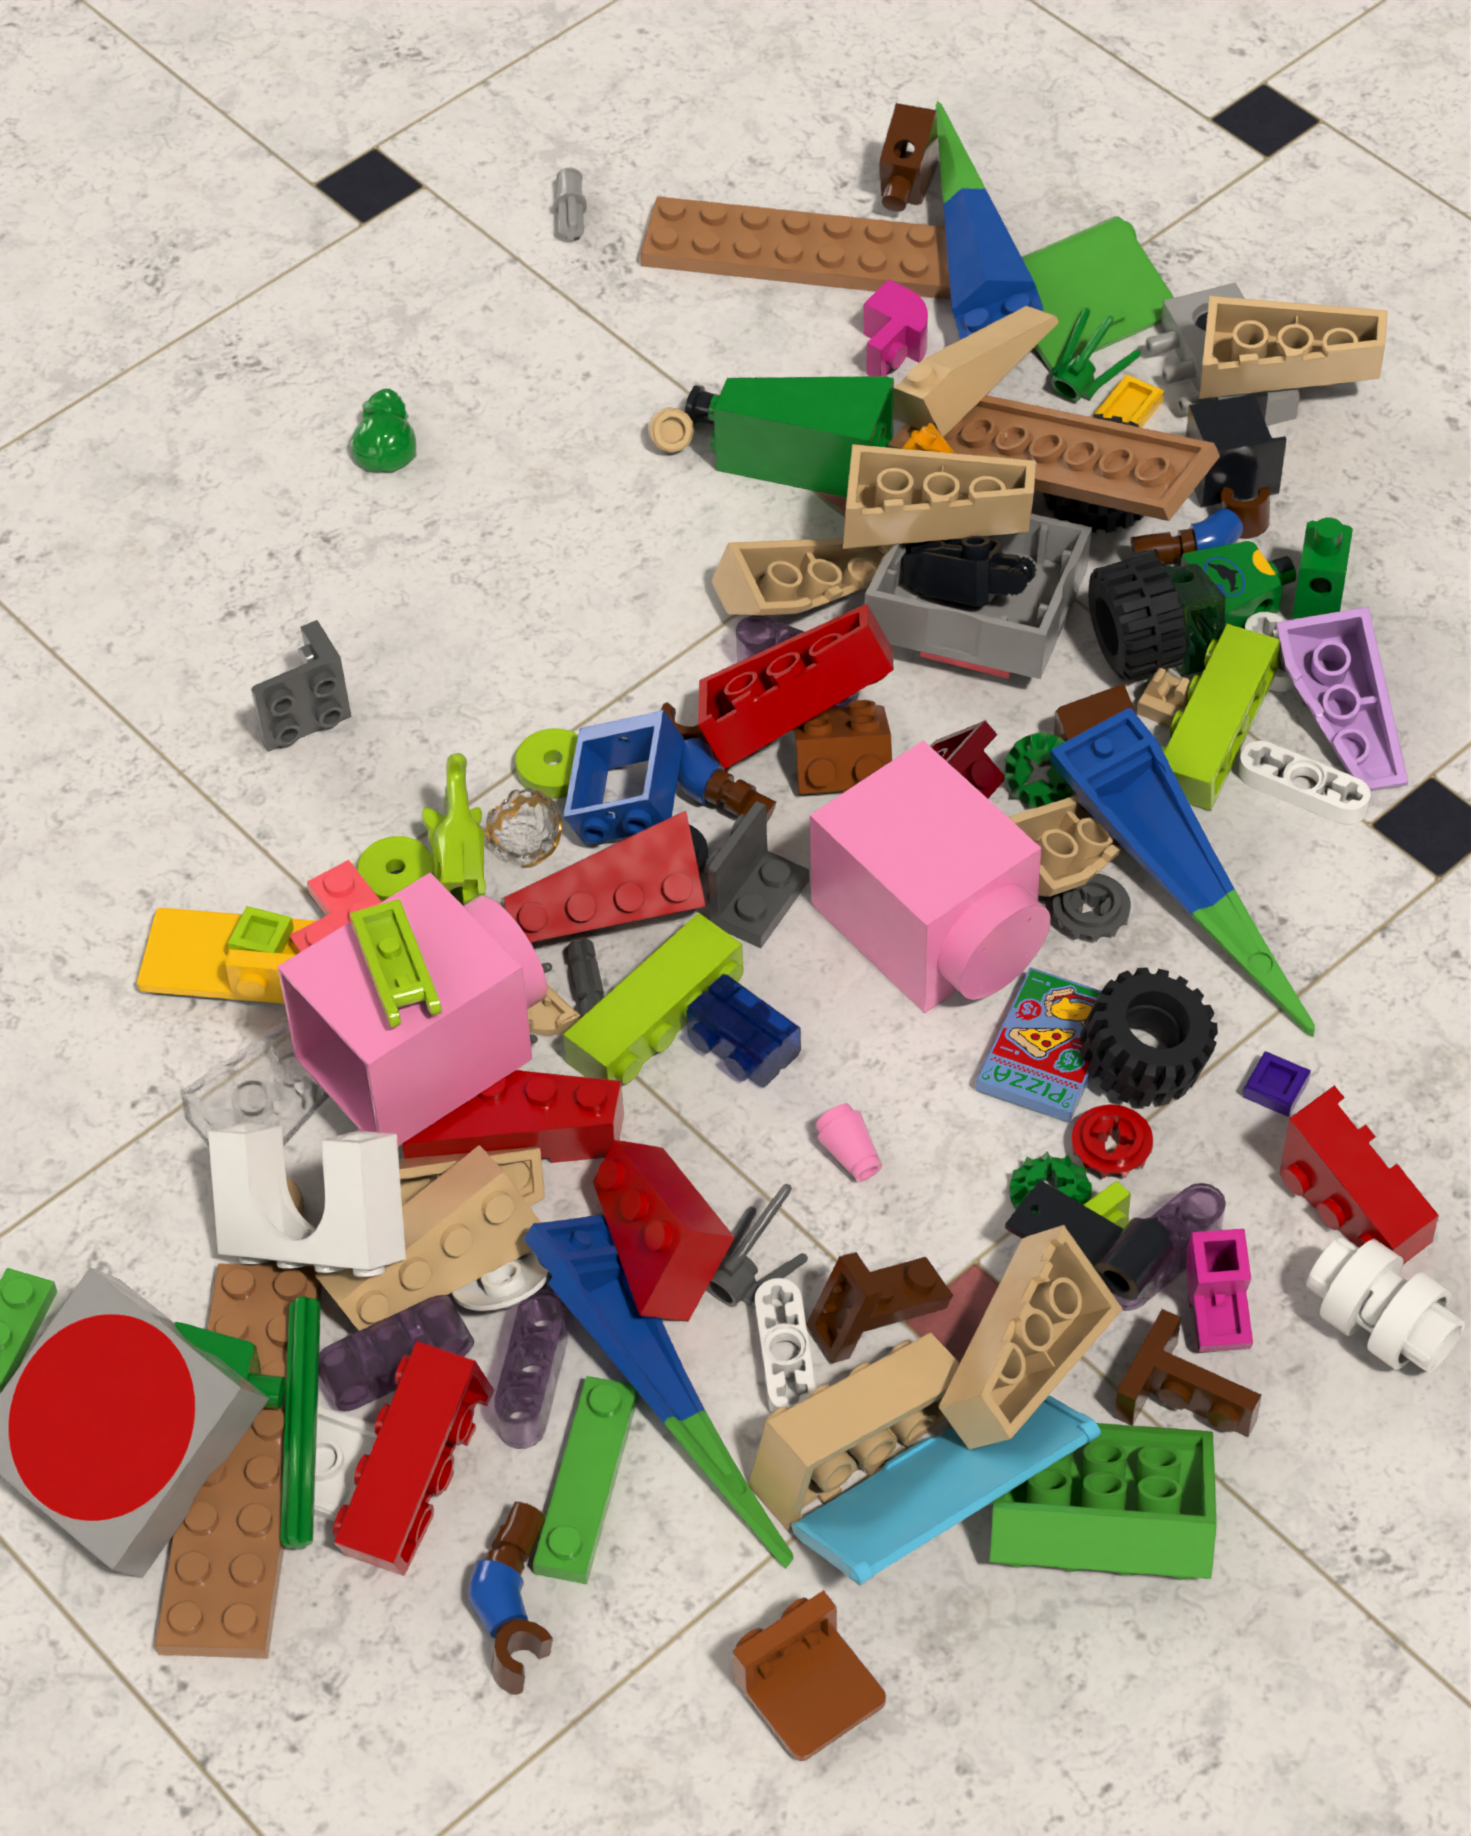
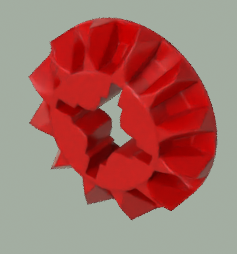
[1072,1104,1153,1178]

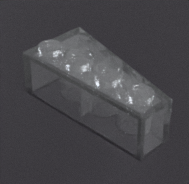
[180,1019,329,1146]

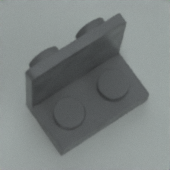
[251,620,352,751]
[705,801,809,949]

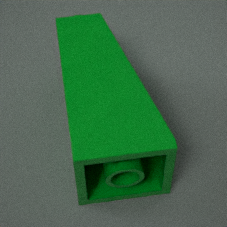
[709,376,894,498]

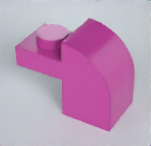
[863,279,928,376]
[1186,1228,1253,1353]

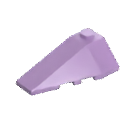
[1275,607,1408,791]

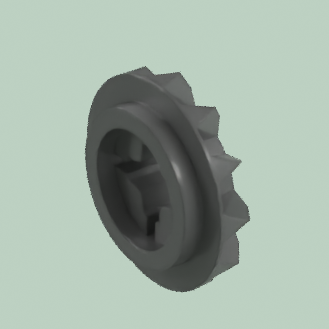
[1052,874,1131,942]

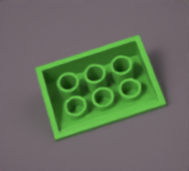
[990,1423,1217,1580]

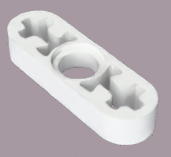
[1238,741,1371,825]
[755,1278,816,1414]

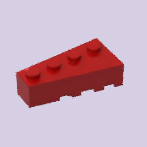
[698,604,894,770]

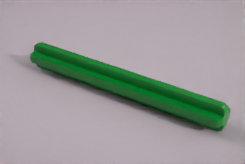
[280,1296,321,1550]

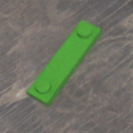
[533,1376,639,1585]

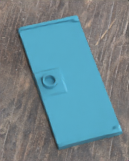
[791,1395,1101,1585]

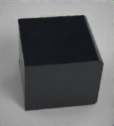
[1186,392,1287,507]

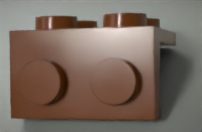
[793,700,892,794]
[732,1590,886,1761]

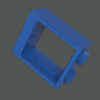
[563,710,684,845]

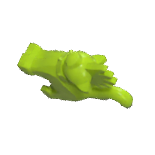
[422,753,486,906]

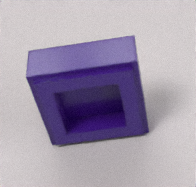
[1243,1051,1311,1117]

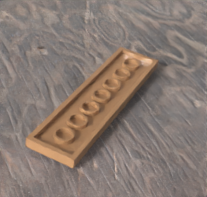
[641,196,951,300]
[887,395,1220,521]
[155,1263,322,1659]

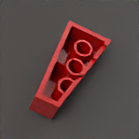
[501,811,706,942]
[402,1070,624,1163]
[333,1341,495,1576]

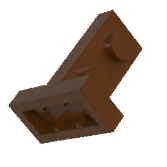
[806,1252,953,1363]
[1113,1309,1262,1437]

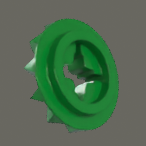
[1004,733,1074,808]
[1009,1151,1092,1214]

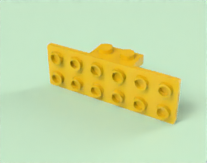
[137,907,317,1004]

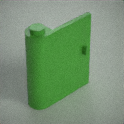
[1022,216,1174,372]

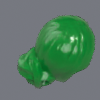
[350,388,416,472]

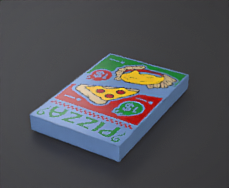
[976,967,1102,1123]

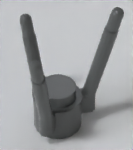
[707,1184,808,1307]

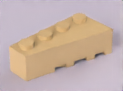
[1199,296,1388,399]
[843,444,1036,549]
[315,1145,541,1337]
[939,1225,1123,1450]
[748,1332,960,1531]

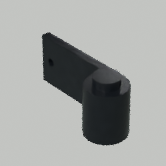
[1005,1180,1174,1300]

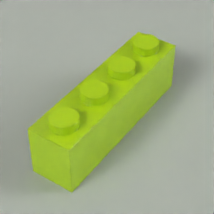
[1161,624,1280,811]
[563,913,744,1084]

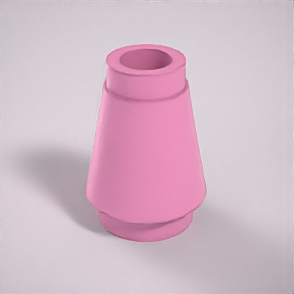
[815,1103,882,1182]

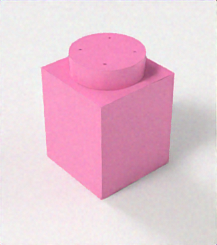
[810,740,1051,1013]
[277,873,547,1146]

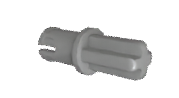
[554,168,587,241]

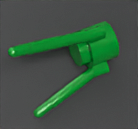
[1050,307,1141,402]

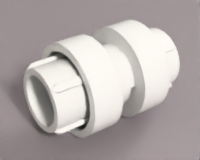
[1306,1236,1466,1373]

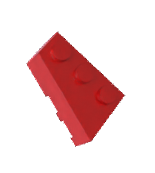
[1280,1085,1439,1265]
[592,1140,735,1322]

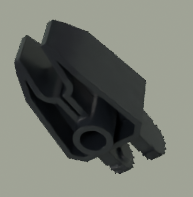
[904,536,1037,606]

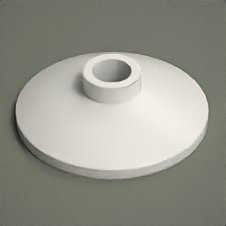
[452,1251,551,1311]

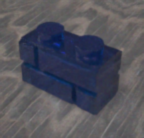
[686,974,801,1088]

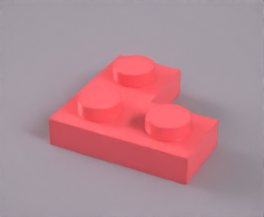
[289,860,382,954]

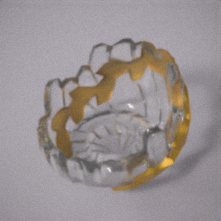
[484,788,562,866]

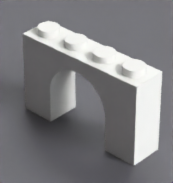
[208,1123,406,1277]

